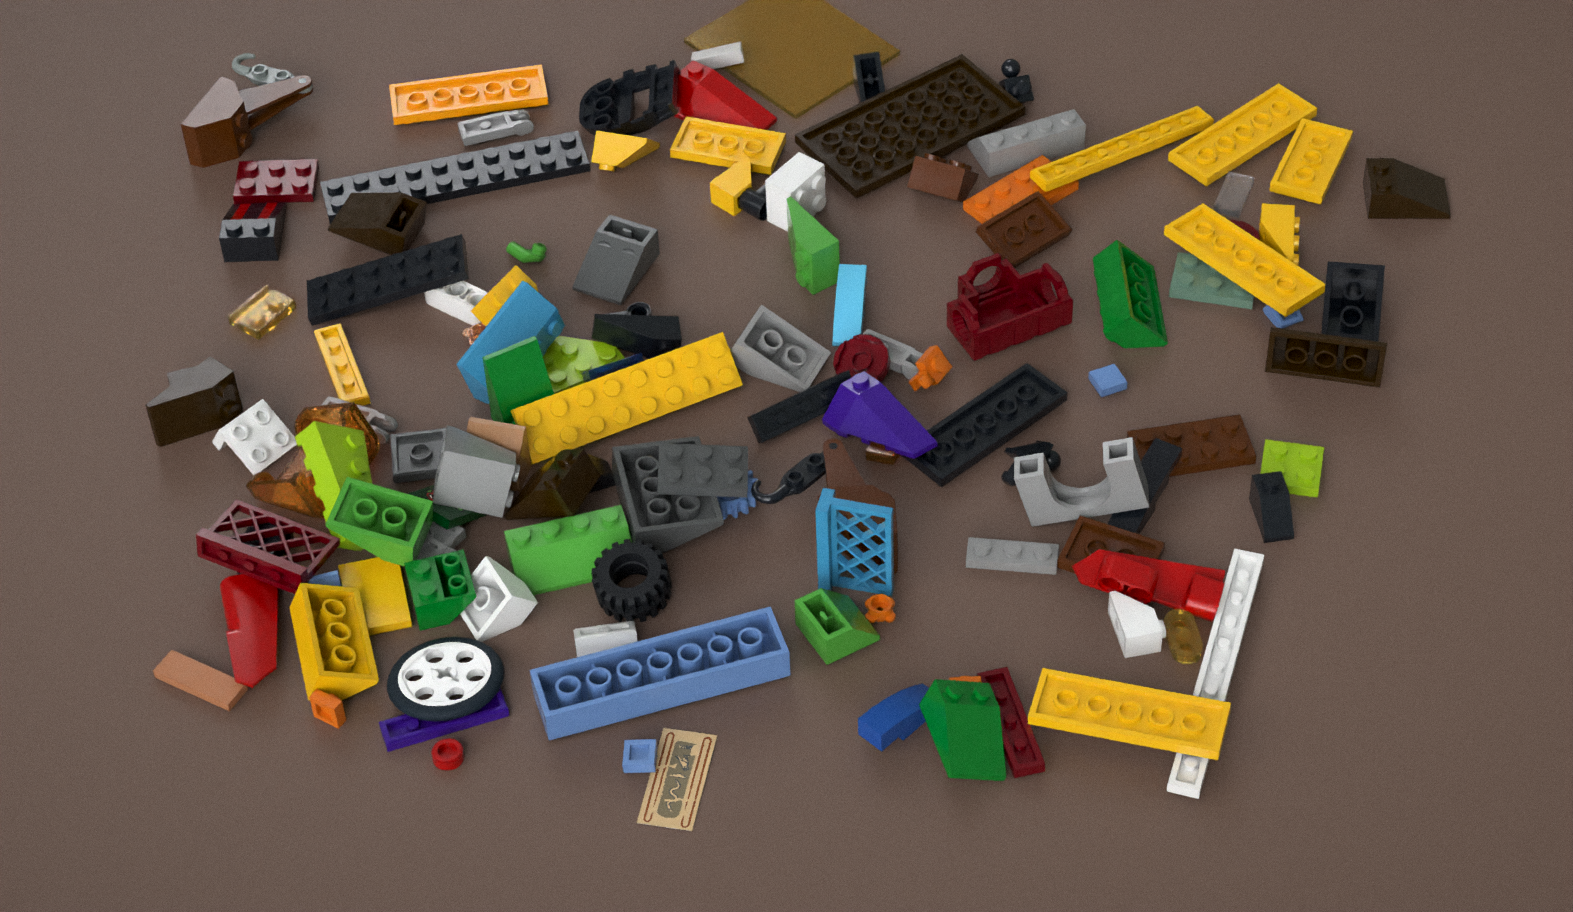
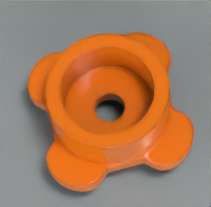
[865,594,896,623]

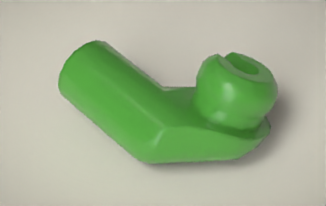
[506,241,547,263]

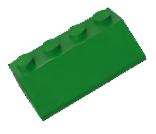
[1093,240,1168,348]

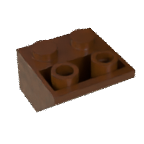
[907,153,979,202]

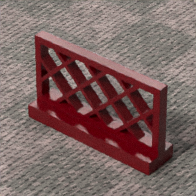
[196,499,340,594]

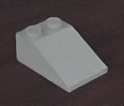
[730,304,831,392]

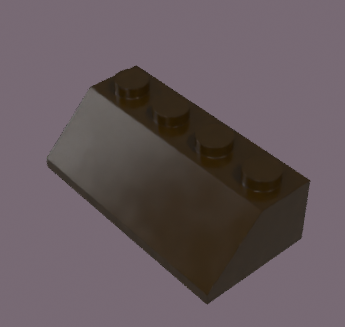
[1265,327,1387,388]

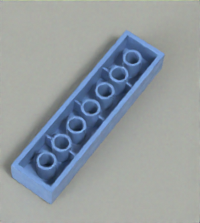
[530,606,791,741]

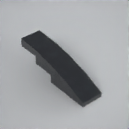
[1108,438,1182,534]

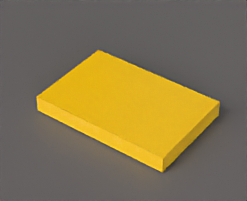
[338,557,412,636]

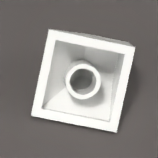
[460,556,538,642]

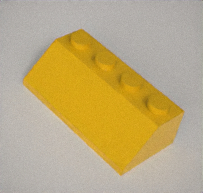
[289,583,379,701]

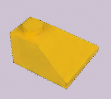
[591,131,660,172]

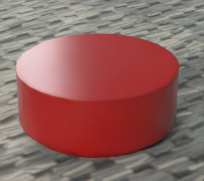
[431,738,464,771]

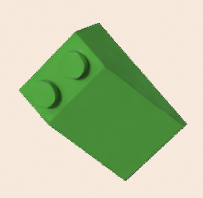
[787,197,840,295]
[326,477,433,566]

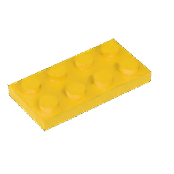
[670,116,786,175]
[1269,118,1353,204]

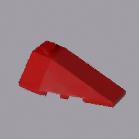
[674,60,777,130]

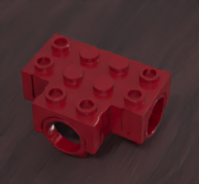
[947,253,1073,361]

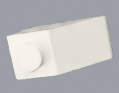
[1108,591,1166,658]

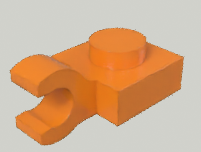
[909,345,952,391]

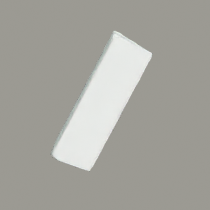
[691,41,745,69]
[573,621,637,657]

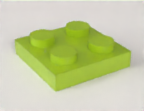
[1260,439,1324,498]

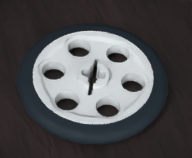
[387,637,504,722]

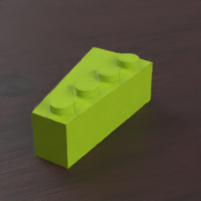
[295,421,372,551]

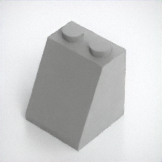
[432,425,520,518]

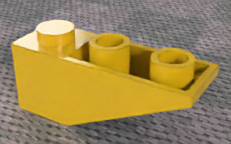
[1259,203,1300,266]

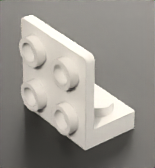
[212,399,297,476]

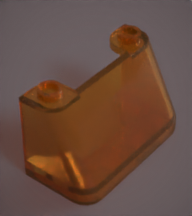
[246,402,380,519]

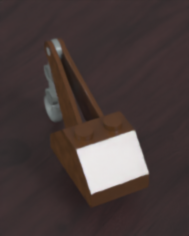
[181,53,313,168]

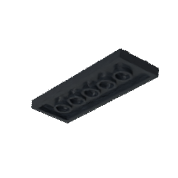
[307,234,469,326]
[901,363,1068,487]

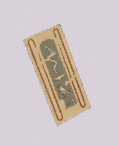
[637,728,717,831]

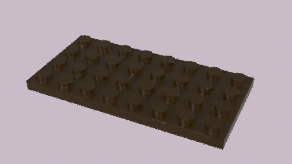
[795,54,1026,199]

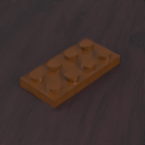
[1127,414,1256,477]

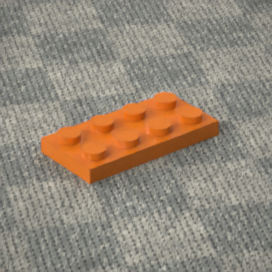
[963,155,1079,224]

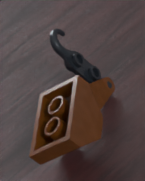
[751,438,898,576]

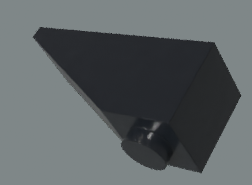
[592,314,682,359]

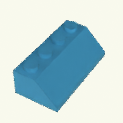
[456,281,565,404]

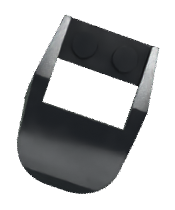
[579,60,681,135]

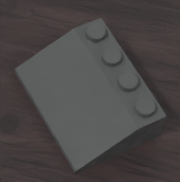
[612,436,724,553]

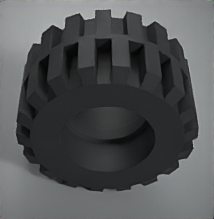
[591,539,672,622]

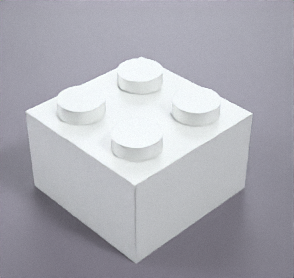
[765,152,826,232]

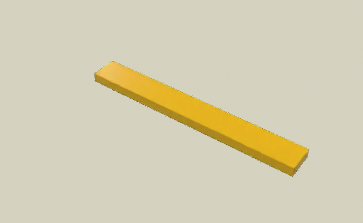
[1030,106,1214,192]

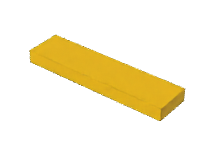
[314,323,371,406]

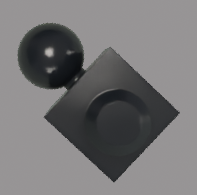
[998,59,1034,103]
[1001,440,1061,486]

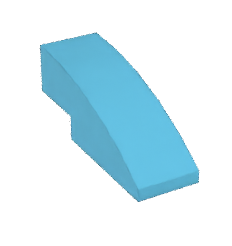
[832,264,867,346]

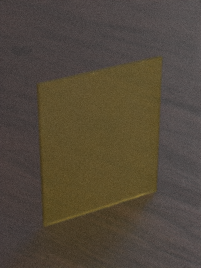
[684,0,900,119]

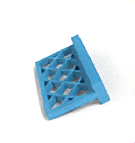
[815,488,894,596]

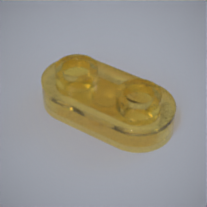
[1164,609,1203,664]

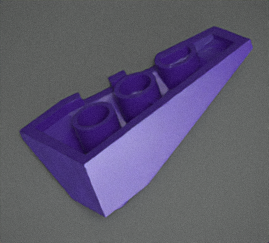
[822,371,937,459]

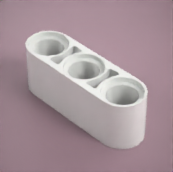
[424,281,487,327]

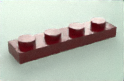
[977,667,1045,778]

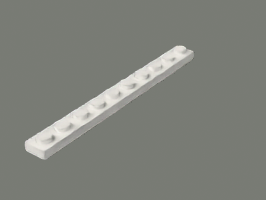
[1167,548,1264,799]

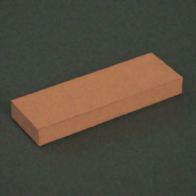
[153,650,248,711]

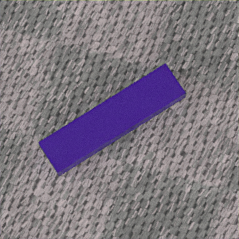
[379,688,510,752]

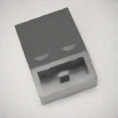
[572,215,660,305]

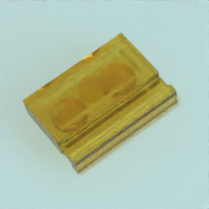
[228,285,296,340]

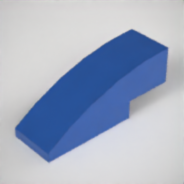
[858,683,929,752]

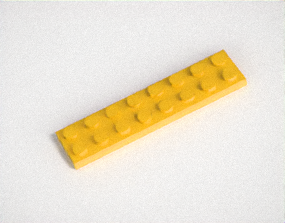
[511,332,743,465]

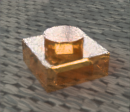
[865,442,900,465]

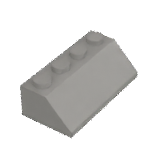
[967,109,1086,177]

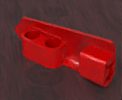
[1072,549,1225,622]
[220,574,279,688]

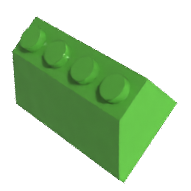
[504,505,632,595]

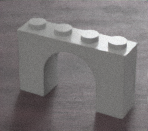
[1014,437,1149,527]

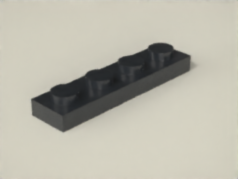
[747,370,852,443]

